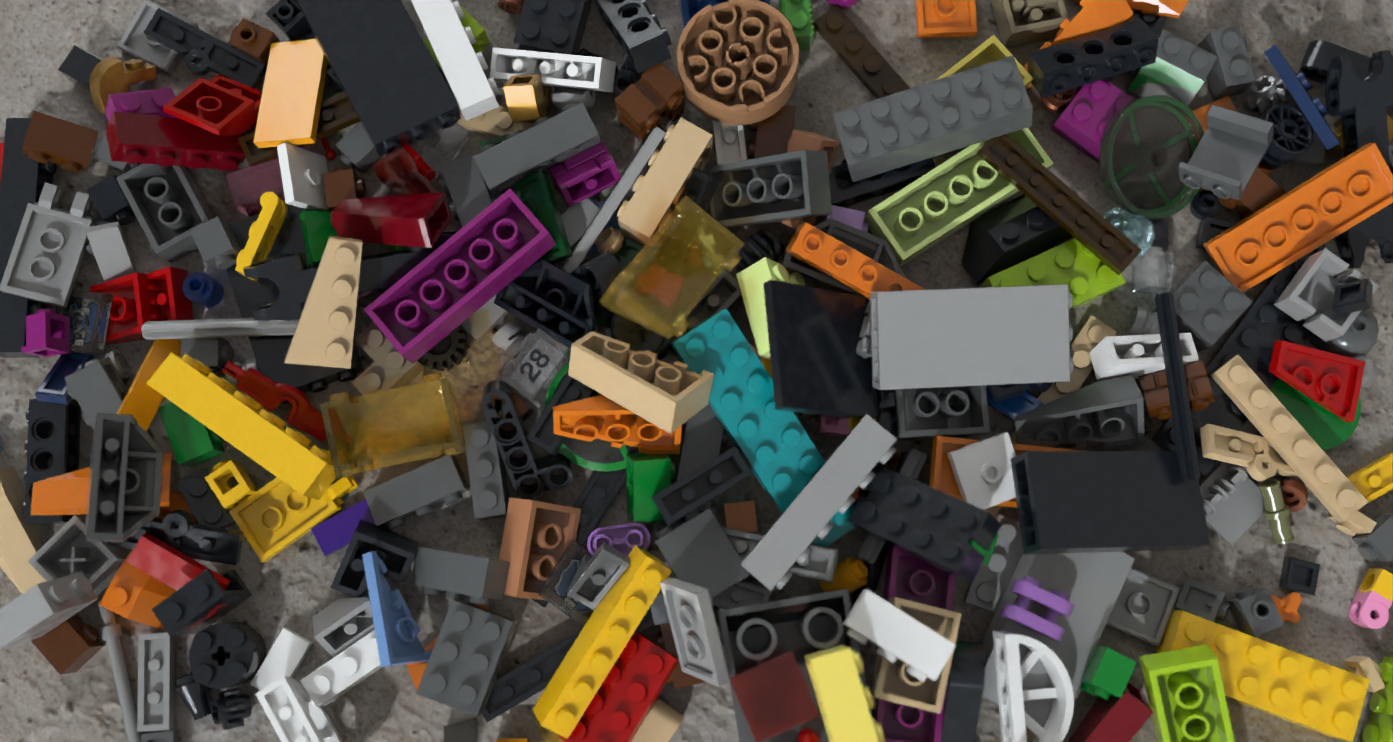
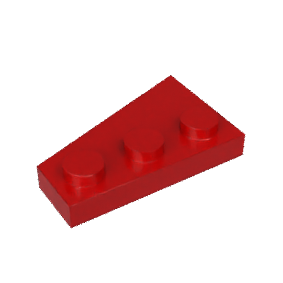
[1269,340,1365,422]

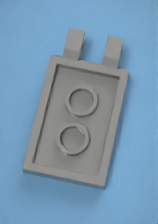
[0,183,94,308]

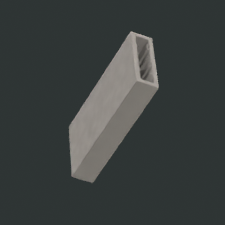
[870,285,1073,390]
[982,552,1135,727]

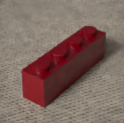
[105,111,245,171]

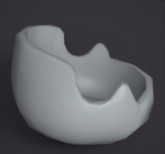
[550,86,596,112]

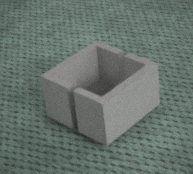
[1274,248,1379,342]

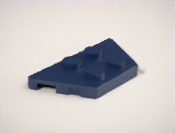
[1264,45,1339,150]

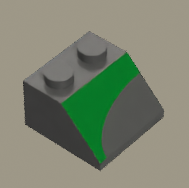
[1126,29,1218,115]

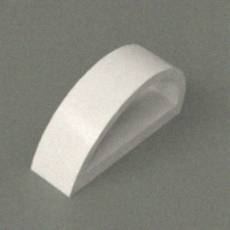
[992,630,1074,742]
[256,676,342,742]

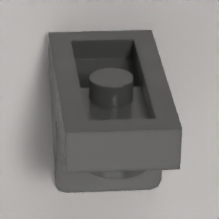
[567,542,630,610]

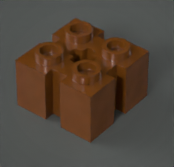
[614,63,685,145]

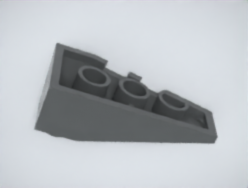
[1014,374,1145,451]

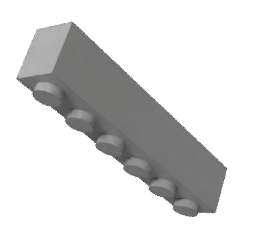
[741,414,897,591]

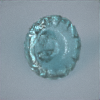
[1104,208,1155,260]

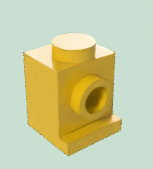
[205,460,259,510]

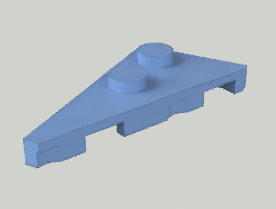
[362,551,432,667]

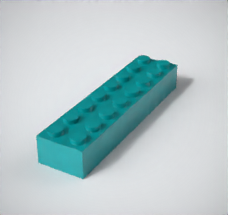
[670,308,856,547]

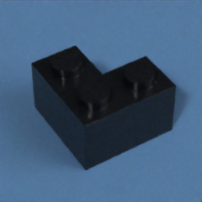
[330,519,419,597]

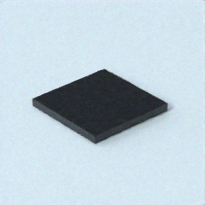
[763,280,879,419]

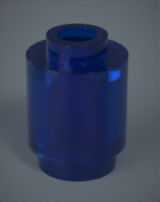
[182,272,224,308]

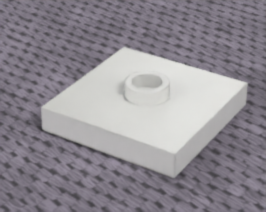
[277,143,330,212]
[947,432,1016,510]

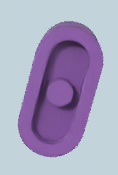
[587,523,651,556]
[1000,575,1075,642]

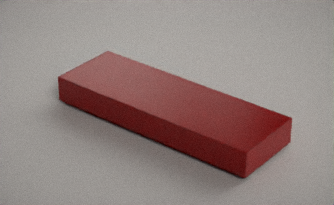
[126,533,230,590]

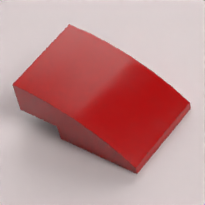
[163,74,262,136]
[90,266,193,346]

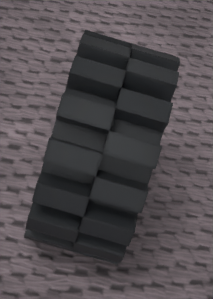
[418,325,469,371]

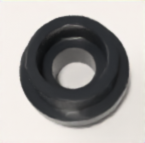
[1190,190,1221,219]

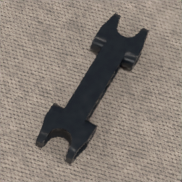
[1325,50,1393,269]
[243,231,458,321]

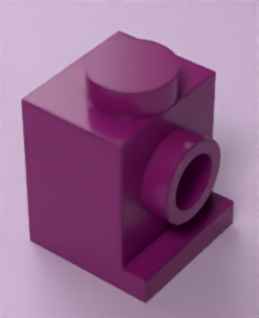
[22,309,70,358]

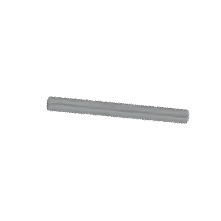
[141,318,299,340]

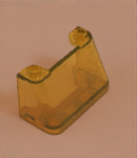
[599,195,745,339]
[320,373,466,479]

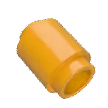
[820,556,868,594]

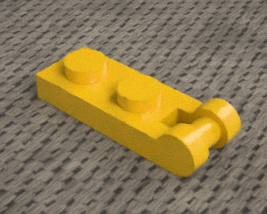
[235,192,288,281]

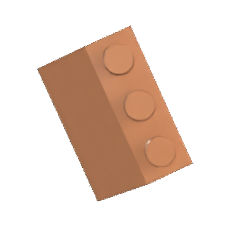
[499,498,581,602]

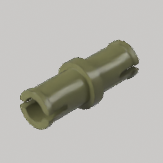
[1258,479,1295,545]

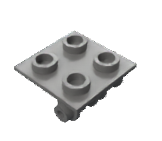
[1199,462,1265,546]

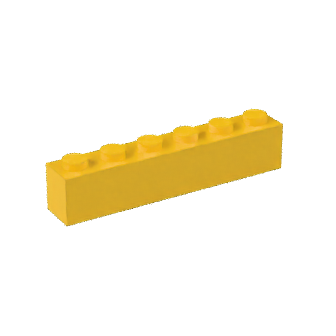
[532,545,672,739]

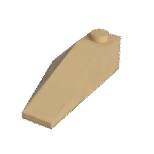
[0,467,46,594]

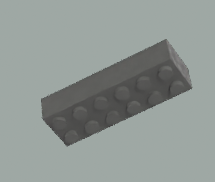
[833,55,1032,182]

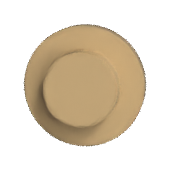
[595,227,624,254]

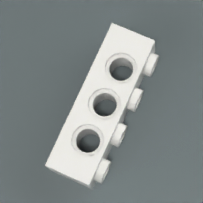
[490,47,616,93]

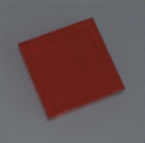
[729,651,819,742]

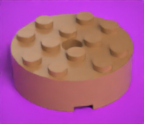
[677,0,799,125]

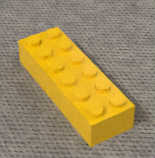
[146,352,342,500]
[1156,610,1370,742]

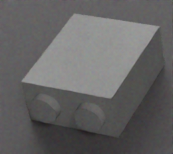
[0,571,98,651]

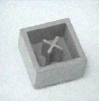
[28,515,129,596]

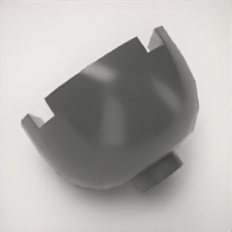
[1309,309,1379,359]

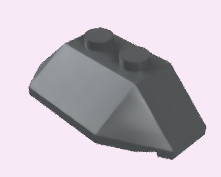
[782,219,905,301]
[86,413,163,542]

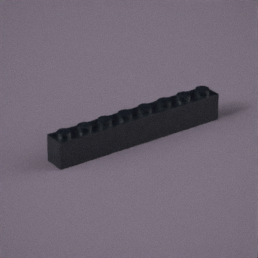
[0,118,57,358]

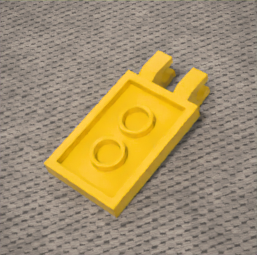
[229,450,359,563]

